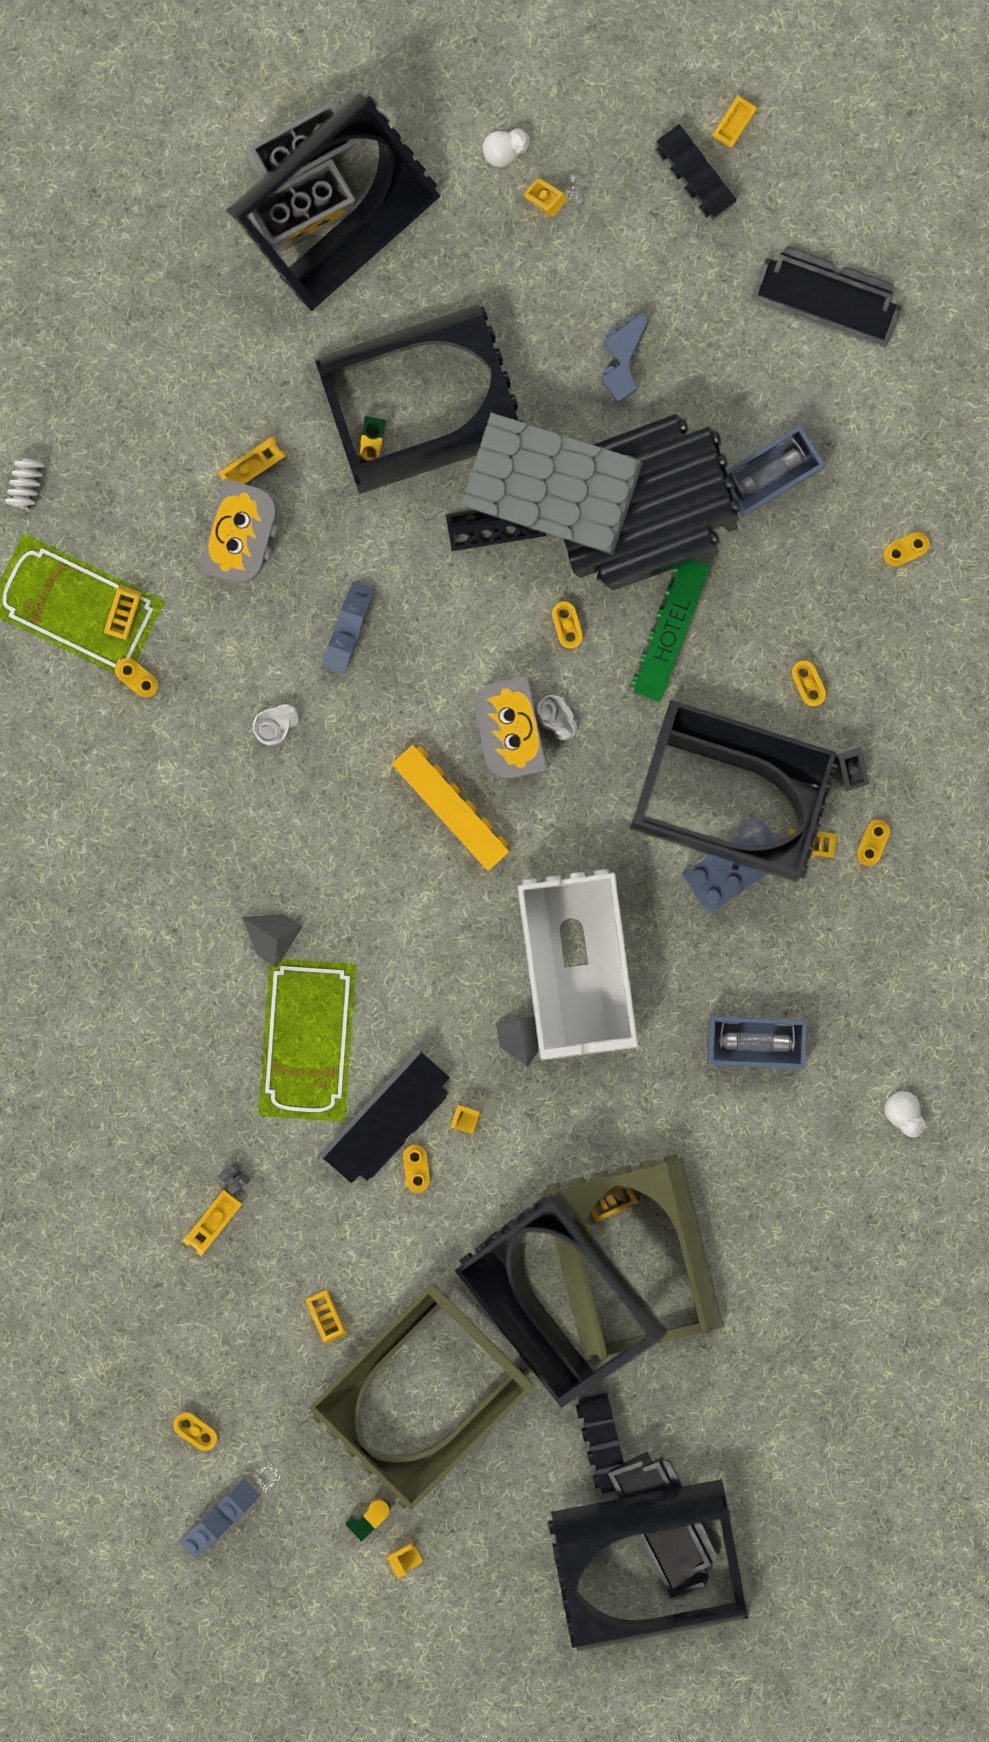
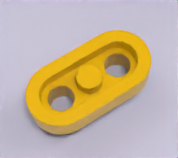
[883,532,930,567]
[552,601,583,649]
[115,658,158,698]
[791,661,826,707]
[857,820,890,866]
[403,1145,430,1193]
[173,1412,218,1451]

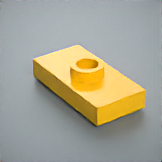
[712,95,758,149]

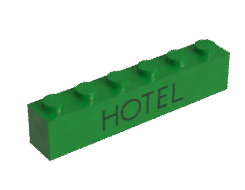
[630,561,710,703]

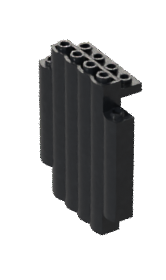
[563,414,741,591]

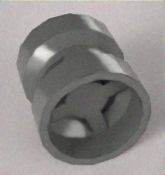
[217,1162,250,1195]

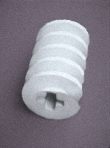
[4,457,45,510]

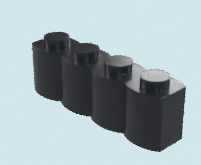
[655,124,737,220]
[575,1391,624,1494]

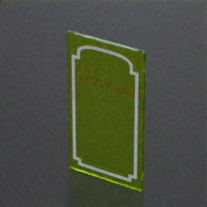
[0,533,165,675]
[258,959,356,1122]

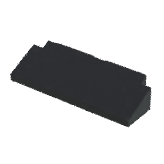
[752,247,901,346]
[319,1048,450,1184]
[608,1451,718,1598]

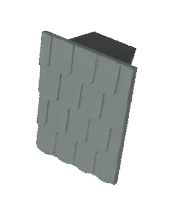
[461,413,643,554]

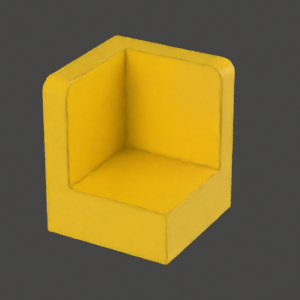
[450,1104,481,1134]
[386,1541,423,1578]

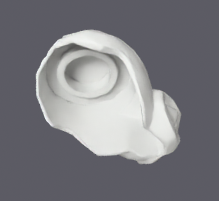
[482,128,530,167]
[535,695,577,740]
[253,704,299,745]
[884,1091,926,1137]

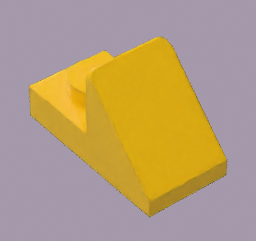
[523,177,569,218]

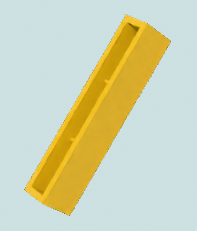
[392,745,510,871]

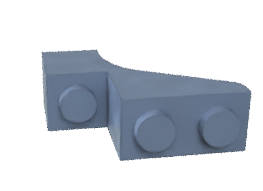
[601,313,647,404]
[322,581,376,674]
[179,1479,261,1558]

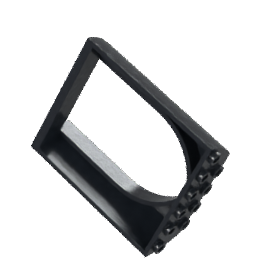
[226,93,441,311]
[314,305,522,494]
[630,700,838,883]
[454,1191,667,1408]
[548,1479,749,1651]

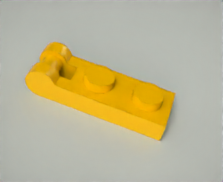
[218,436,287,484]
[182,1189,242,1256]

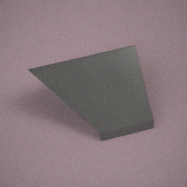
[832,747,869,791]
[242,914,302,967]
[496,1017,539,1067]

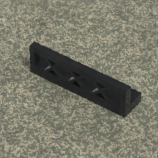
[446,510,546,551]

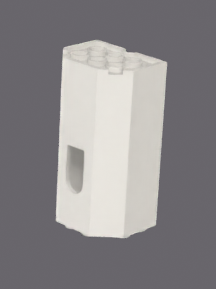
[518,869,638,1060]

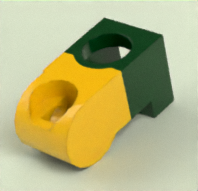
[359,416,387,461]
[345,1498,390,1542]

